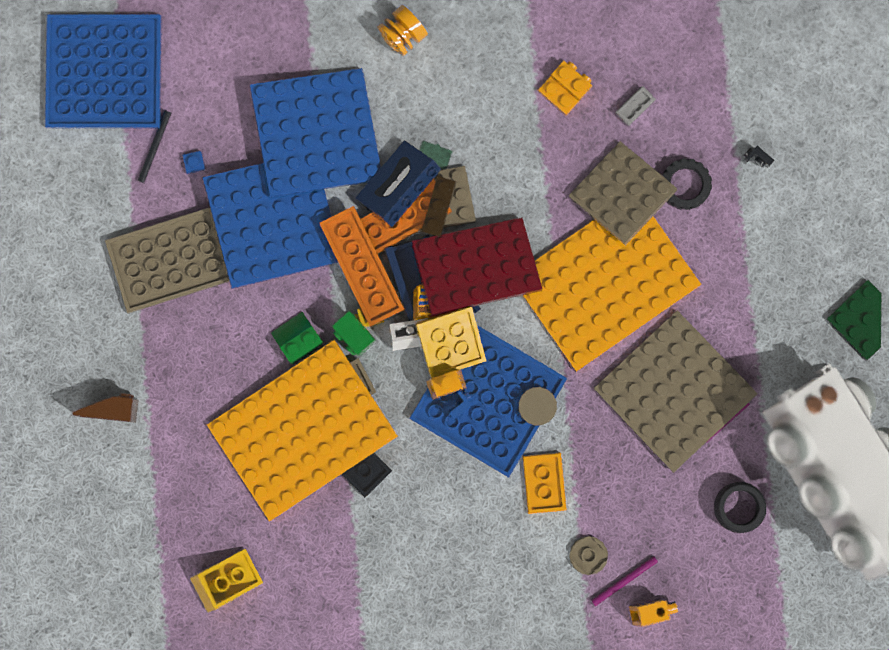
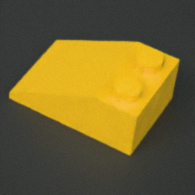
[190,549,263,612]

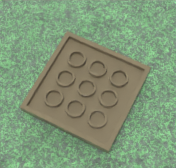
[569,141,677,245]

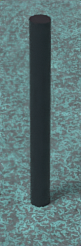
[137,110,172,183]

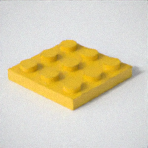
[415,306,486,378]

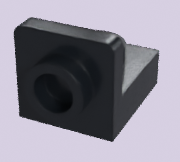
[743,145,775,168]

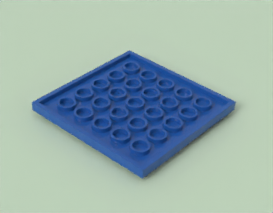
[45,14,162,129]
[250,68,381,198]
[203,163,338,289]
[409,324,567,478]

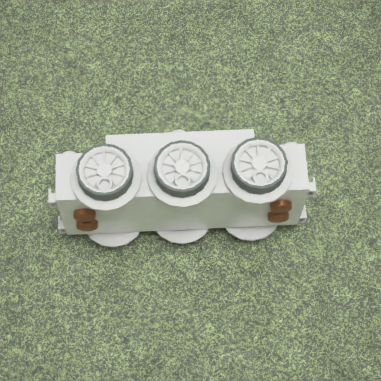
[762,364,889,581]

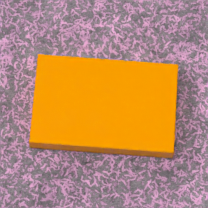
[523,453,567,514]

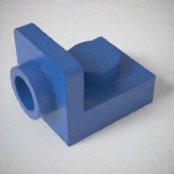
[449,390,472,420]

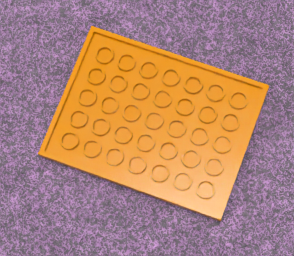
[522,216,702,372]
[207,340,398,522]

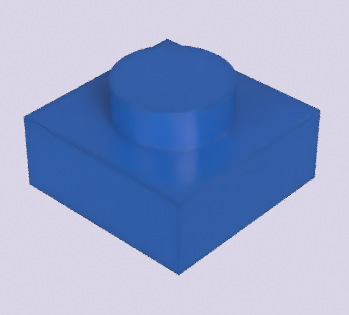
[183,151,206,174]

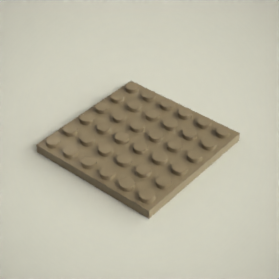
[594,310,758,473]

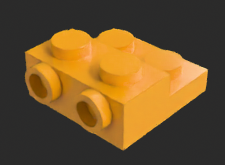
[538,61,592,116]

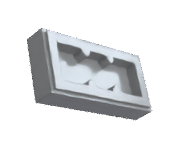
[615,86,656,127]

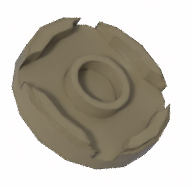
[519,387,557,426]
[569,536,608,575]

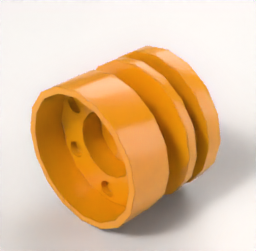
[377,5,428,56]

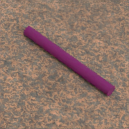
[591,556,658,607]

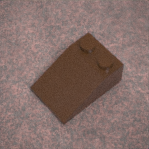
[72,393,139,423]

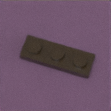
[422,176,457,237]

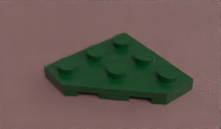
[826,280,882,361]

